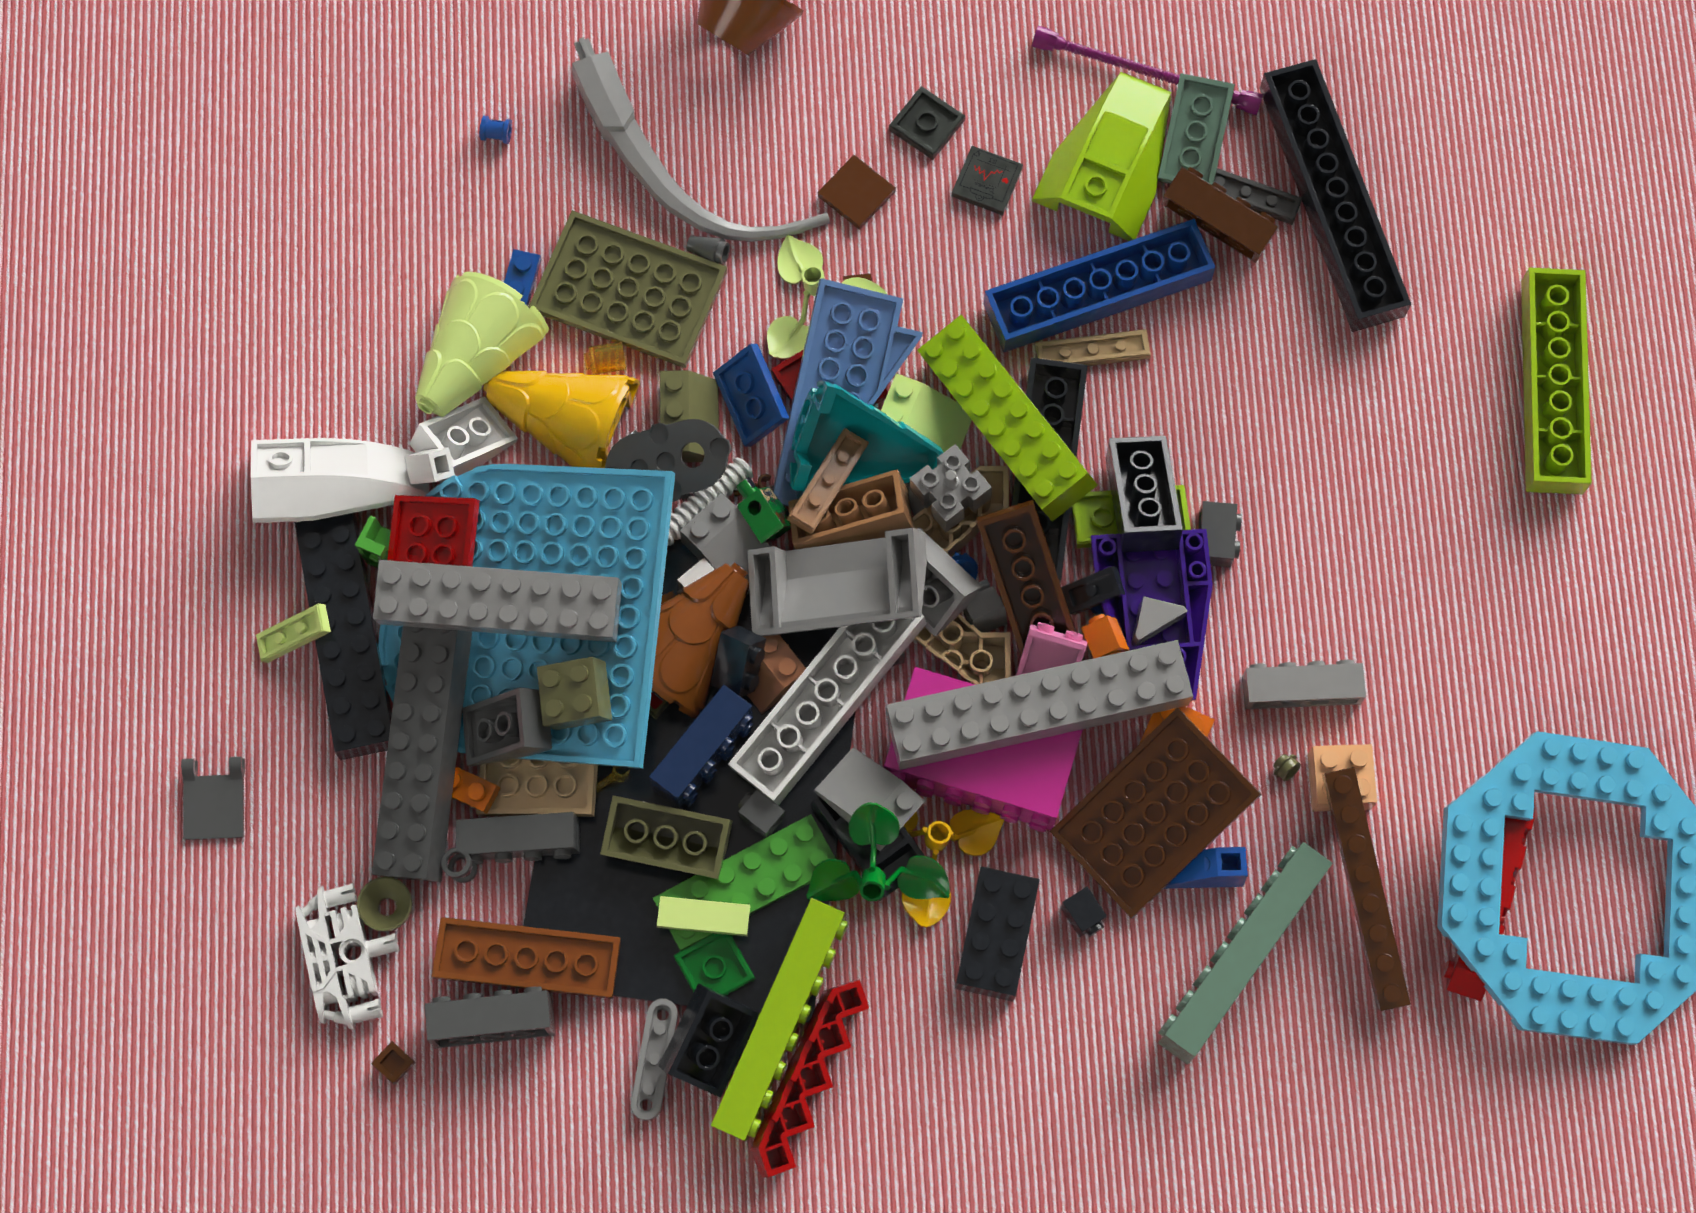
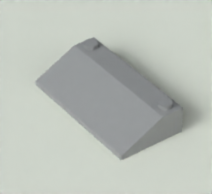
[747,528,927,637]

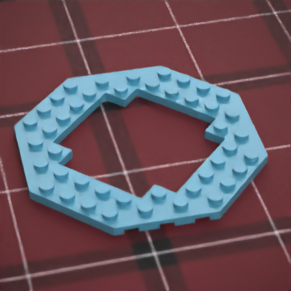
[1437,731,1696,1045]

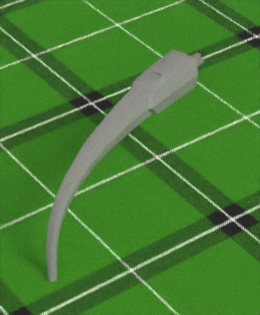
[571,37,830,242]

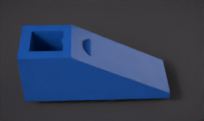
[1164,847,1248,889]

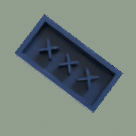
[649,685,754,810]

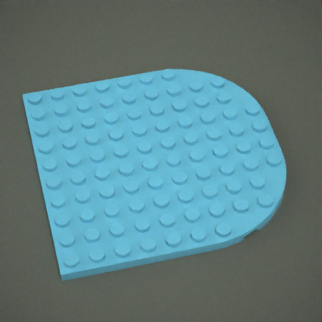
[378,464,675,769]

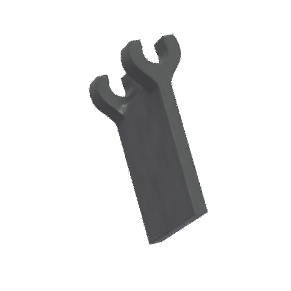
[181,757,245,840]

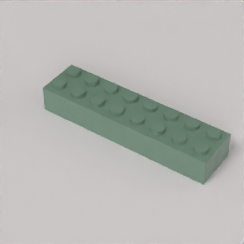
[1158,842,1333,1065]

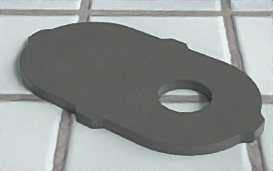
[605,419,732,502]

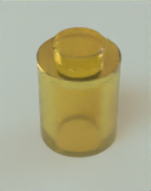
[584,342,626,375]

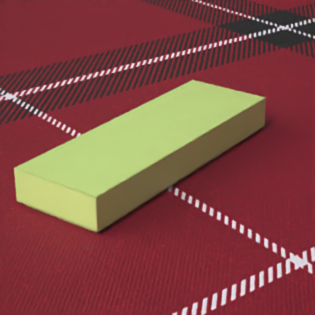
[256,603,331,663]
[657,896,751,936]

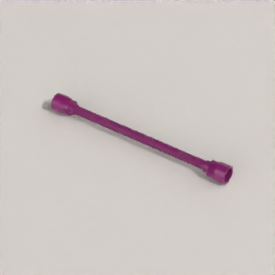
[1032,25,1263,116]

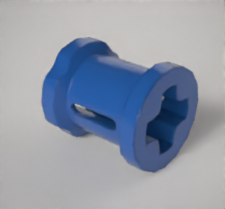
[479,116,512,144]

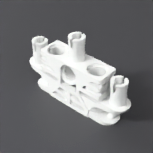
[295,883,400,1030]

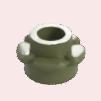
[1273,754,1301,781]

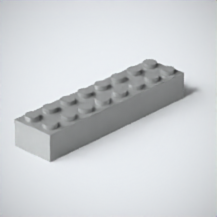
[373,560,622,642]

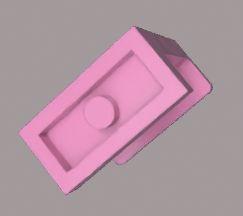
[1016,622,1088,676]

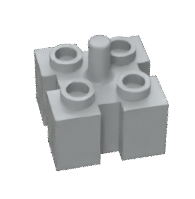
[910,444,992,532]

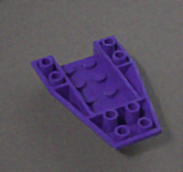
[1090,529,1213,701]

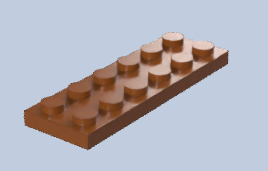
[432,917,621,999]

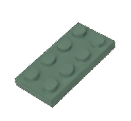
[1158,73,1235,185]

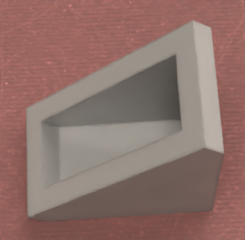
[1131,597,1187,646]

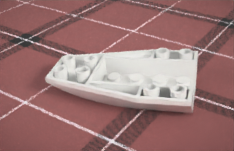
[251,438,429,523]

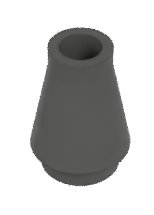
[686,235,730,264]

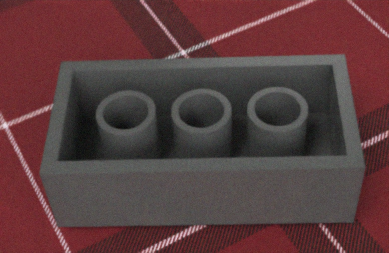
[425,987,556,1049]

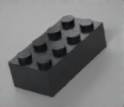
[1106,436,1183,552]
[955,866,1040,1002]

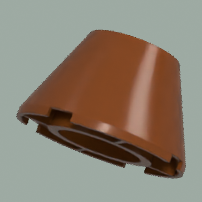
[697,0,804,56]

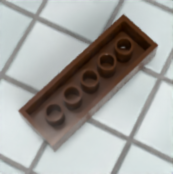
[977,500,1085,661]

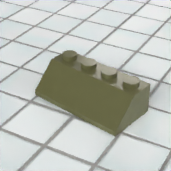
[600,796,733,879]

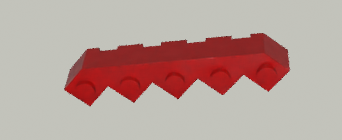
[1443,803,1535,1001]
[751,979,869,1178]

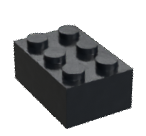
[659,983,760,1098]

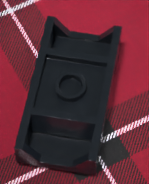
[810,796,925,901]

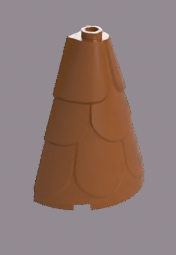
[652,562,749,719]

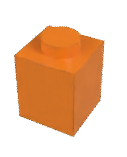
[1081,614,1130,658]

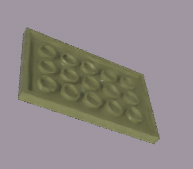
[528,210,728,368]

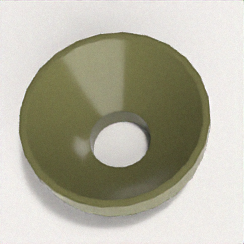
[357,877,413,932]

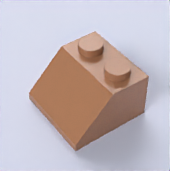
[747,635,806,714]

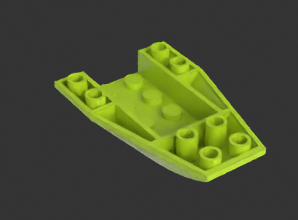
[1032,72,1172,241]

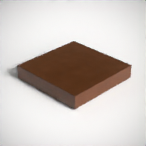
[818,155,896,230]

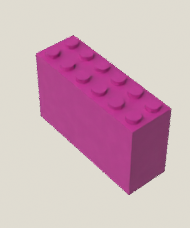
[884,667,1083,832]

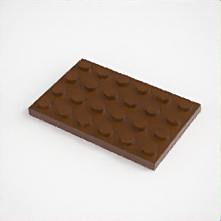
[1050,708,1262,918]

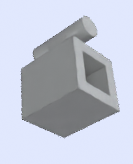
[963,579,1007,632]

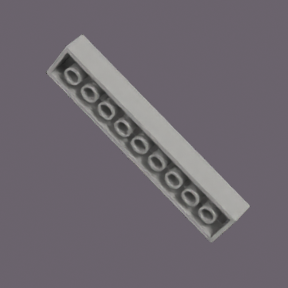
[886,640,1193,770]

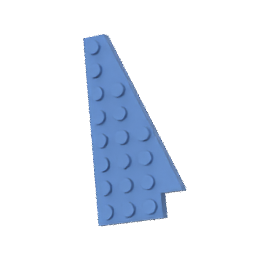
[773,278,923,507]

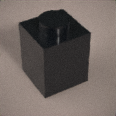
[1060,886,1107,937]

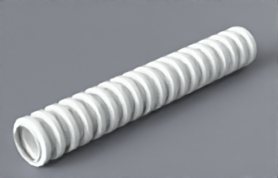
[668,457,753,546]

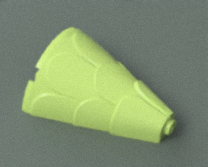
[415,272,549,417]

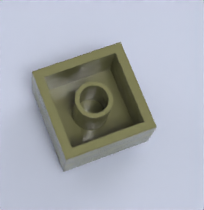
[537,657,612,730]

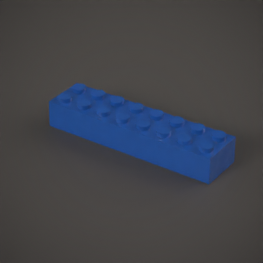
[983,219,1216,353]

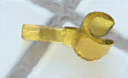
[596,766,630,793]

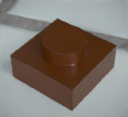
[371,1041,416,1085]

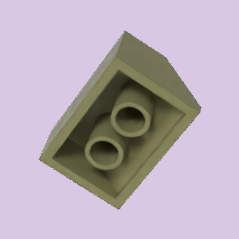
[660,370,719,463]

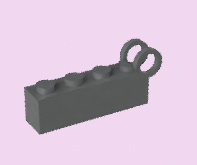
[441,812,580,883]

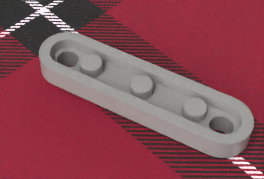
[631,999,678,1121]

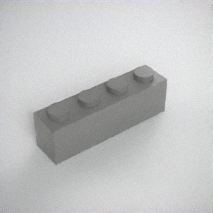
[1242,660,1366,710]

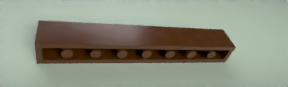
[1322,767,1411,1011]

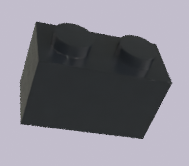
[710,625,766,697]

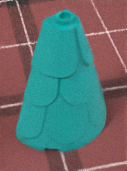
[790,381,943,492]

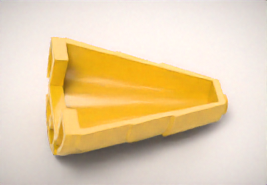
[483,371,640,468]

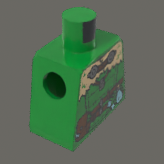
[736,477,791,544]

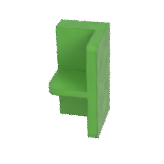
[355,516,391,569]

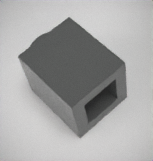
[738,789,785,838]

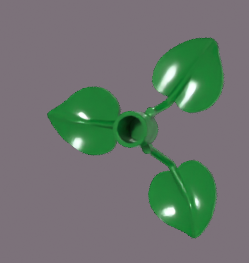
[807,802,950,901]

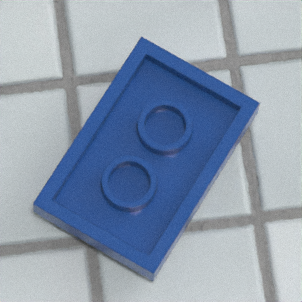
[713,344,790,447]

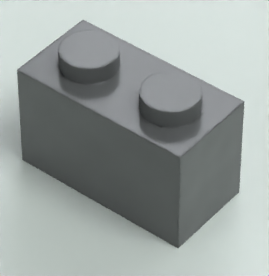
[1198,501,1242,567]

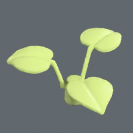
[767,235,887,359]

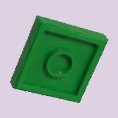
[673,933,756,996]

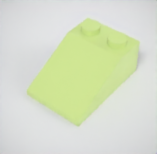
[881,373,972,453]

